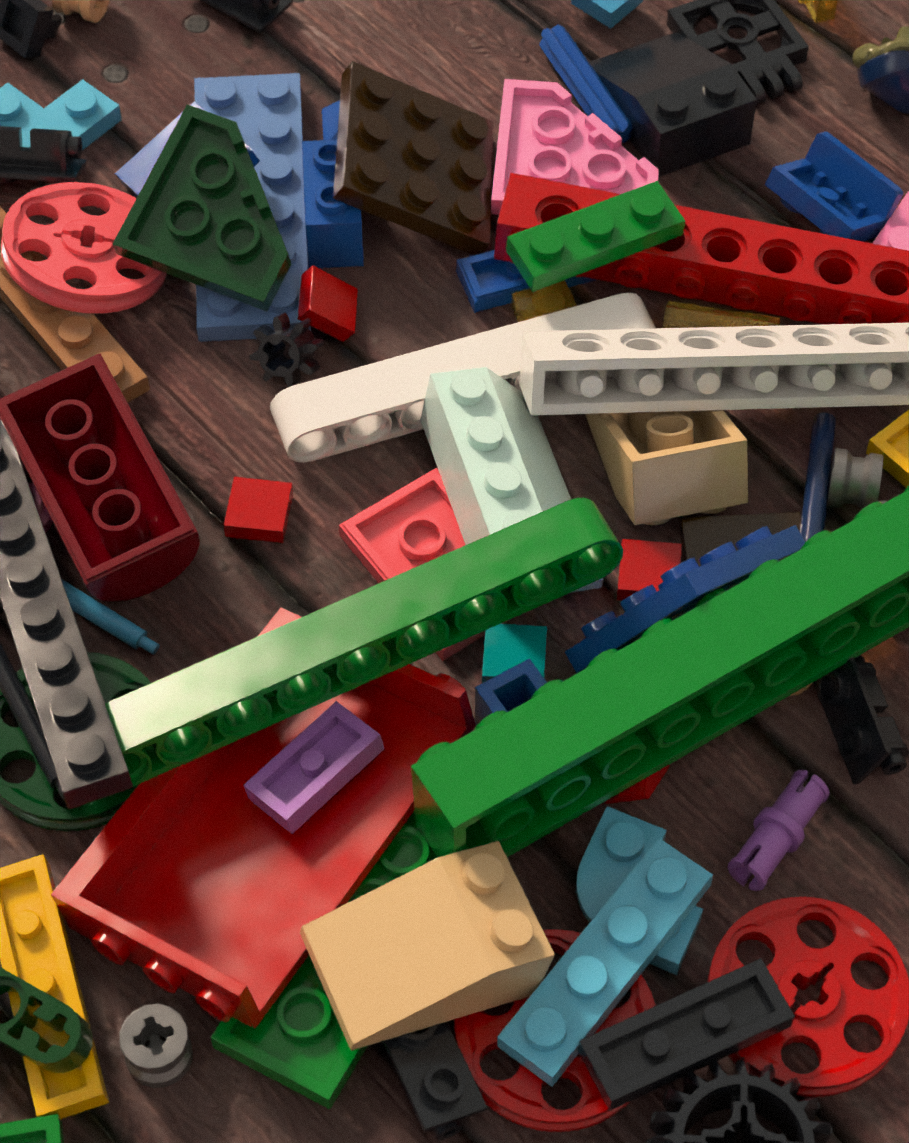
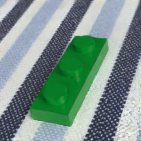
[506,181,685,292]

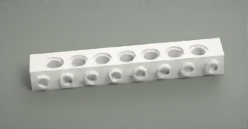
[519,323,909,415]

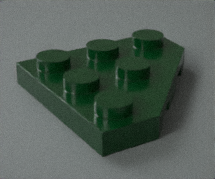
[112,104,292,312]

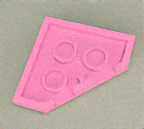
[491,79,659,215]

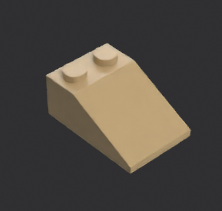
[585,410,748,525]
[300,841,555,1050]

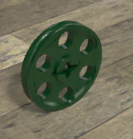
[0,652,151,831]

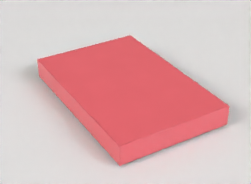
[339,468,509,661]

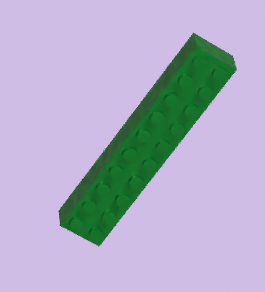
[411,485,909,858]

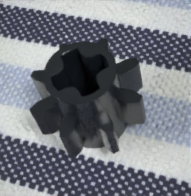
[249,312,325,388]

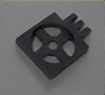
[666,0,809,105]

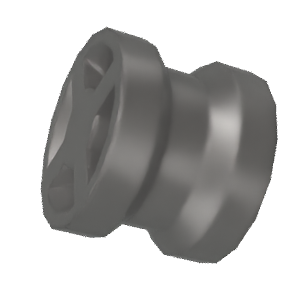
[827,448,883,510]
[119,1004,193,1088]

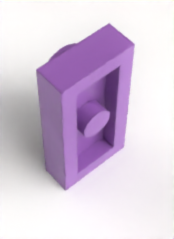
[243,701,385,834]

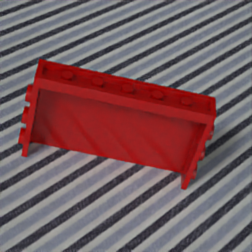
[51,608,476,1029]

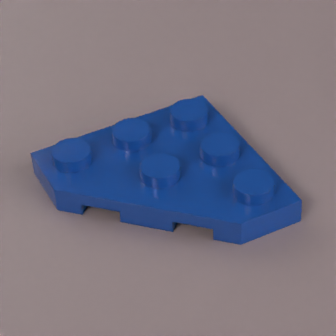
[565,525,805,673]

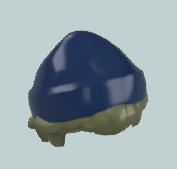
[852,26,909,114]

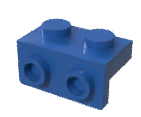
[765,132,903,242]

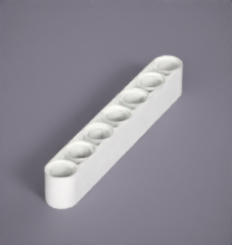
[270,292,656,463]

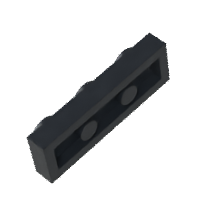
[578,958,795,1111]

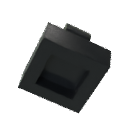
[0,0,62,58]

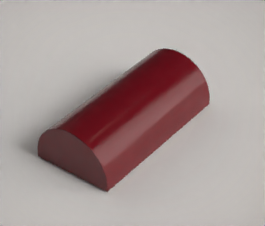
[0,353,200,602]

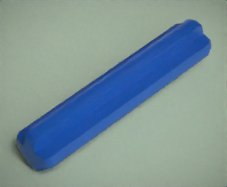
[539,25,633,143]

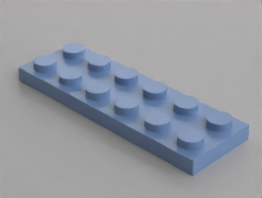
[194,73,311,342]

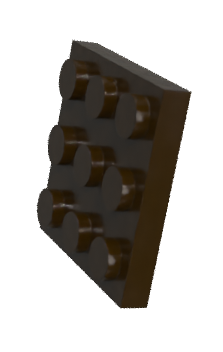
[333,61,493,255]

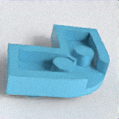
[0,79,122,150]
[576,806,703,975]

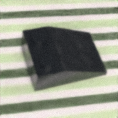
[589,32,757,177]

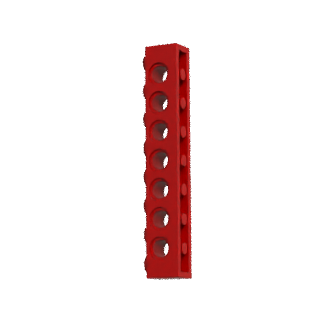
[494,173,909,325]

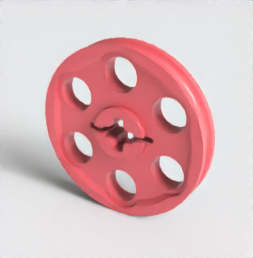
[1,182,167,314]

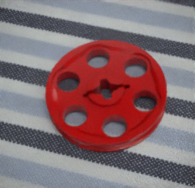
[707,897,909,1097]
[454,929,656,1132]

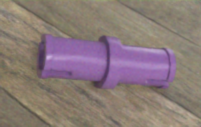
[727,770,830,891]

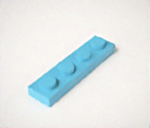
[497,838,713,1087]

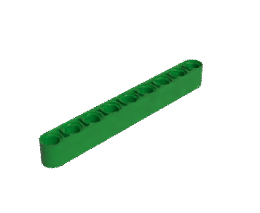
[105,498,623,787]

